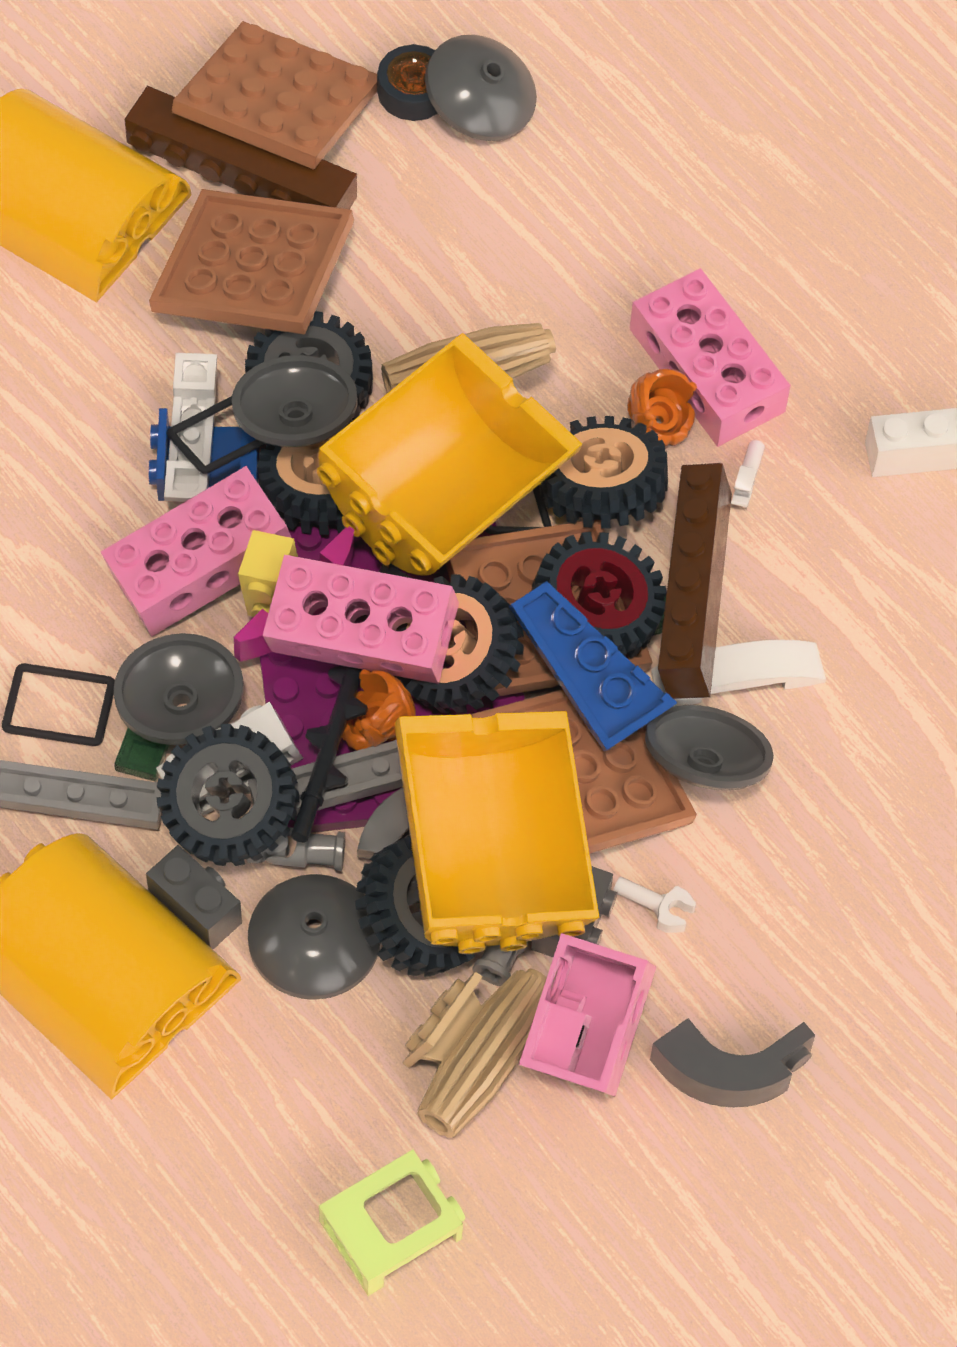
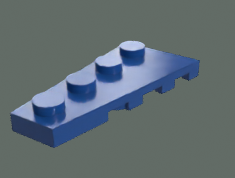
[508,581,677,751]

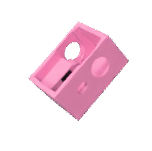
[519,933,656,1096]

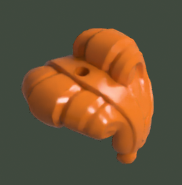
[627,369,697,446]
[342,669,416,751]

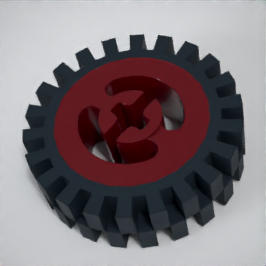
[531,532,667,658]

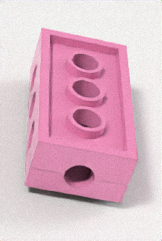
[630,268,791,447]
[101,466,291,637]
[263,554,459,684]

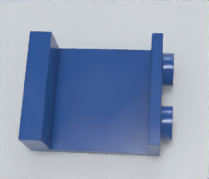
[149,408,259,501]

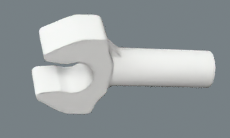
[731,440,765,508]
[613,876,696,933]

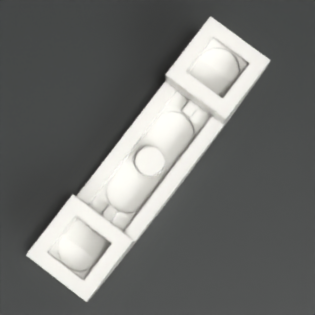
[164,353,217,502]
[651,640,826,706]

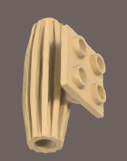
[381,323,556,394]
[402,969,551,1138]

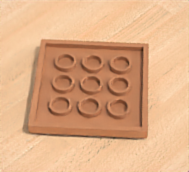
[172,21,377,169]
[149,189,354,335]
[445,520,653,696]
[471,690,697,854]

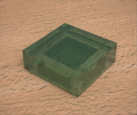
[114,728,170,782]

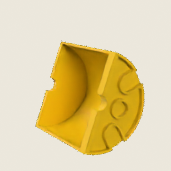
[0,88,192,303]
[317,333,582,576]
[395,711,599,954]
[0,833,241,1100]

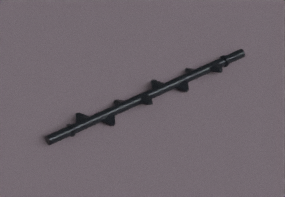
[291,548,410,843]

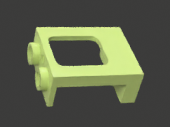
[319,1149,465,1296]

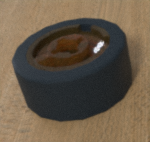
[377,44,438,121]

